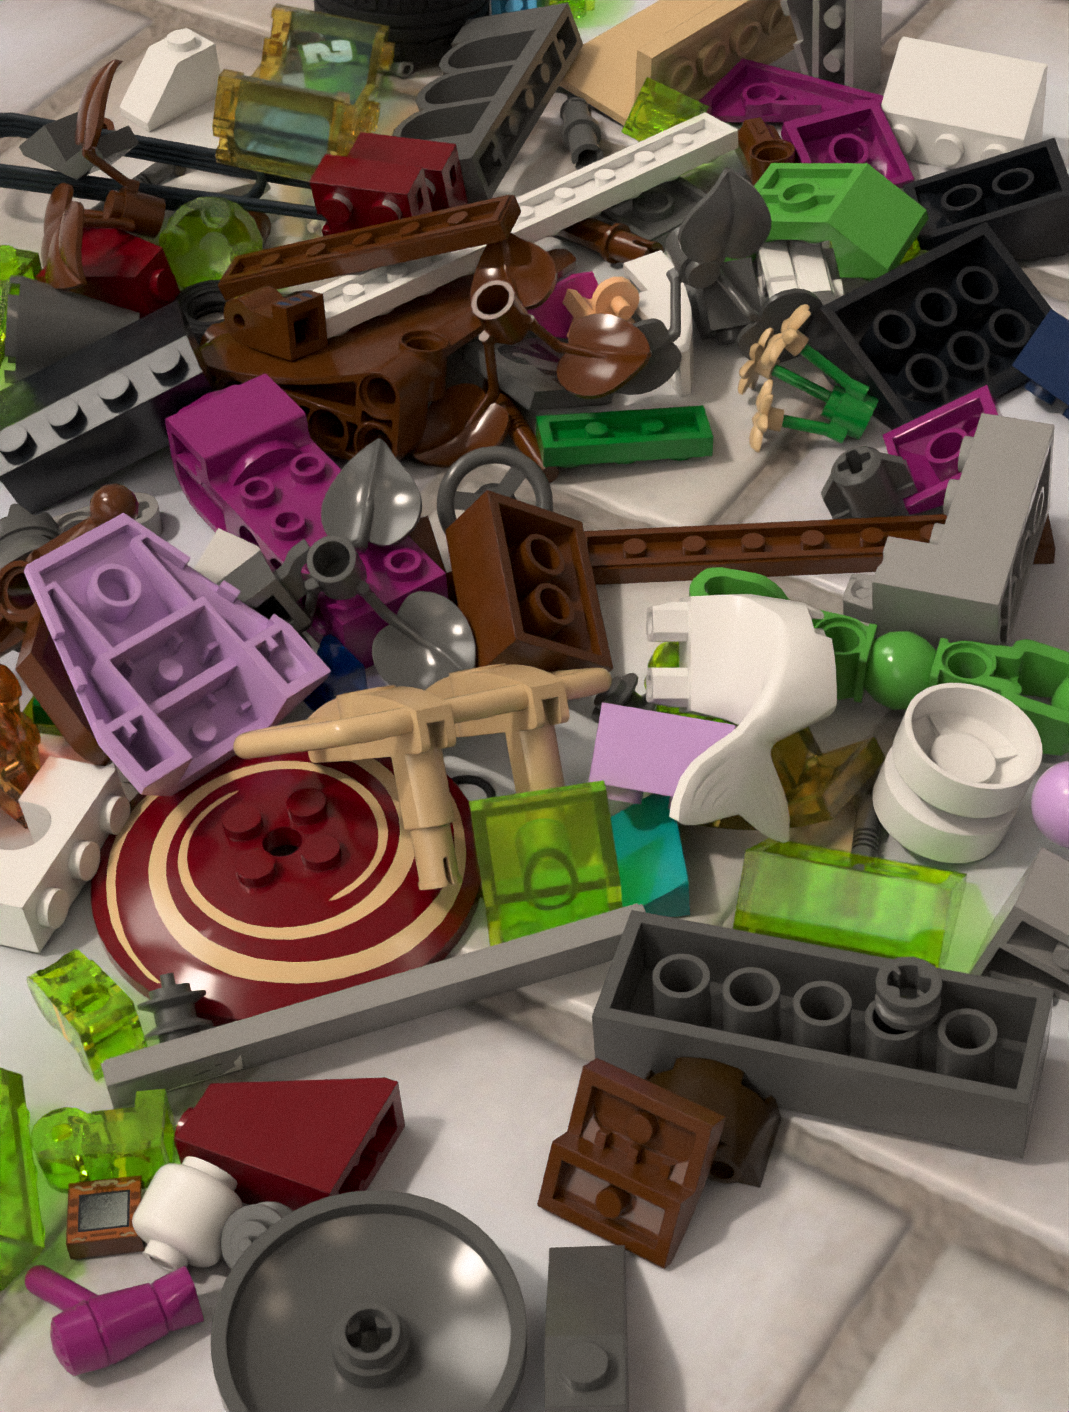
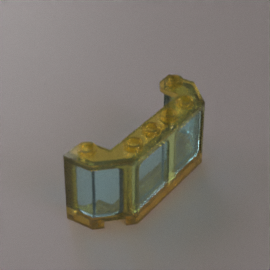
[212,3,395,182]

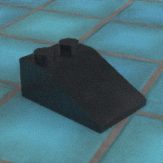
[903,138,1069,261]

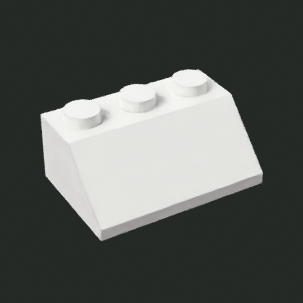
[881,36,1048,169]

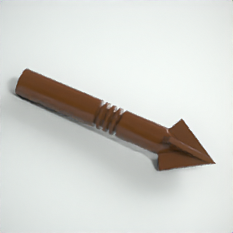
[482,378,559,483]

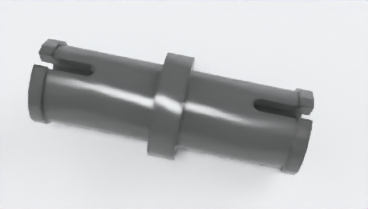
[560,97,603,170]

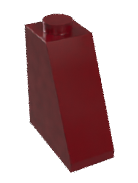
[35,228,181,319]
[174,1077,405,1211]

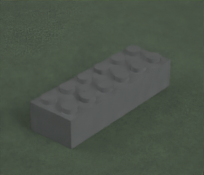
[592,910,1054,1159]

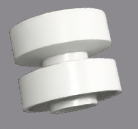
[872,683,1043,863]

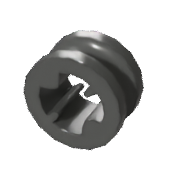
[875,957,943,1031]

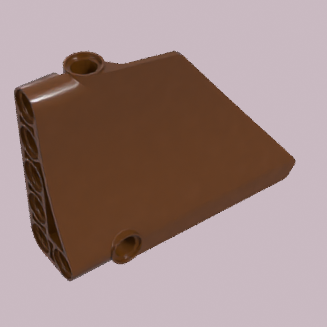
[199,249,576,461]

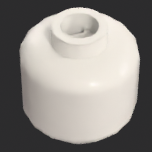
[132,1156,243,1272]

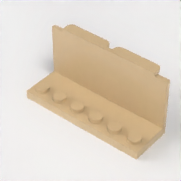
[559,0,798,139]

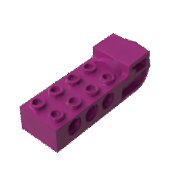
[165,373,448,677]

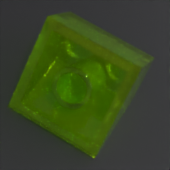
[469,780,623,946]

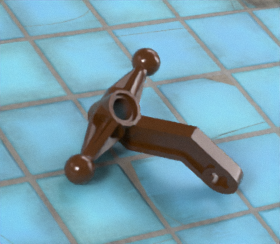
[0,483,139,766]

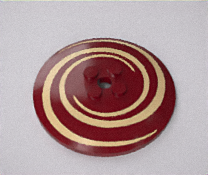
[90,751,485,1027]

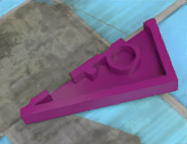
[696,58,884,122]

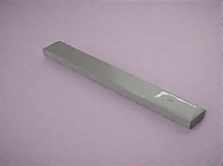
[101,903,645,1109]

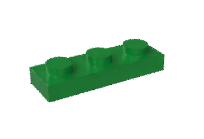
[536,405,714,468]

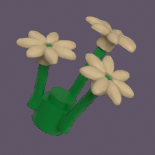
[737,304,879,453]

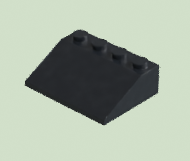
[804,222,1052,430]
[0,300,218,514]

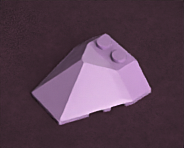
[24,513,331,796]

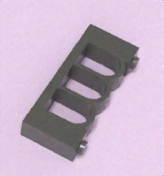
[392,2,583,204]

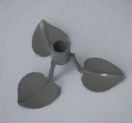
[614,167,823,395]
[298,439,477,690]

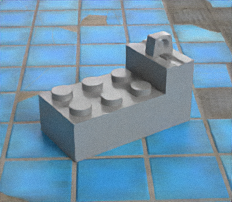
[843,413,1055,651]

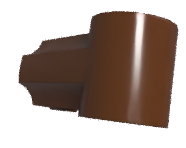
[735,117,795,186]

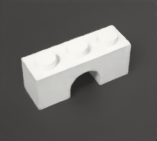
[0,756,130,953]

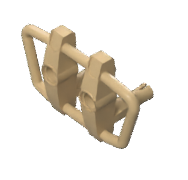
[233,663,612,890]

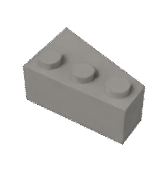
[780,0,882,93]
[968,847,1069,1002]

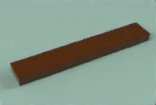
[217,195,521,301]

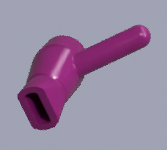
[24,1265,204,1377]

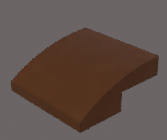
[537,1058,726,1269]

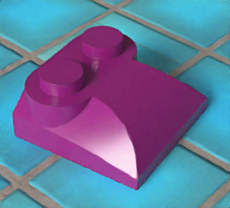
[781,98,915,188]
[882,385,1002,515]

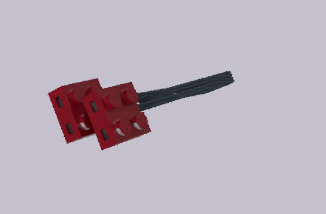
[0,112,468,236]

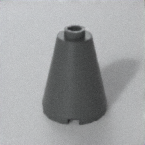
[4,275,140,384]

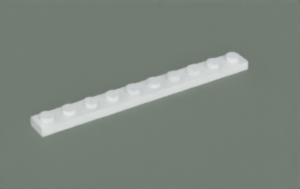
[312,112,738,339]

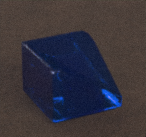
[303,634,368,712]

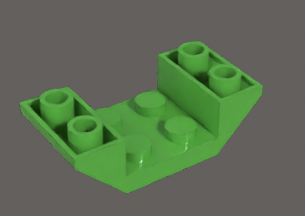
[724,163,929,281]

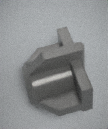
[821,446,918,519]

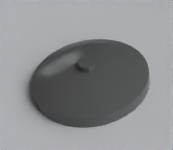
[210,1190,527,1412]

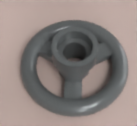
[437,446,553,535]

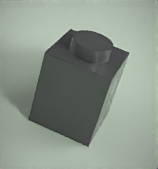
[216,539,312,632]

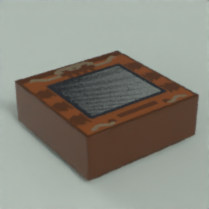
[66,1175,146,1260]

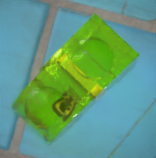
[26,949,148,1082]
[30,1089,177,1193]

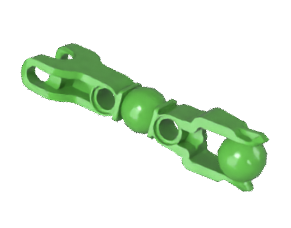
[689,567,1069,756]

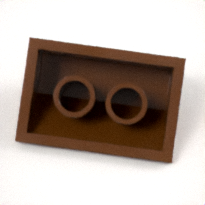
[445,490,614,672]

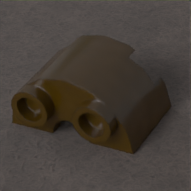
[645,1057,782,1187]

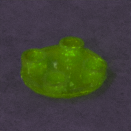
[159,196,263,289]

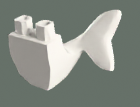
[646,594,837,843]

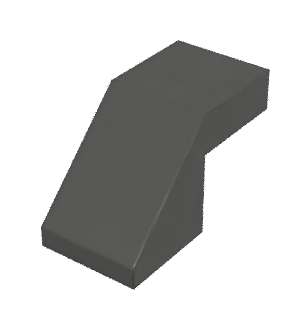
[19,112,139,180]

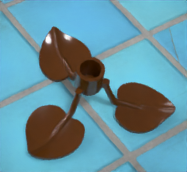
[41,59,166,290]
[413,233,652,468]

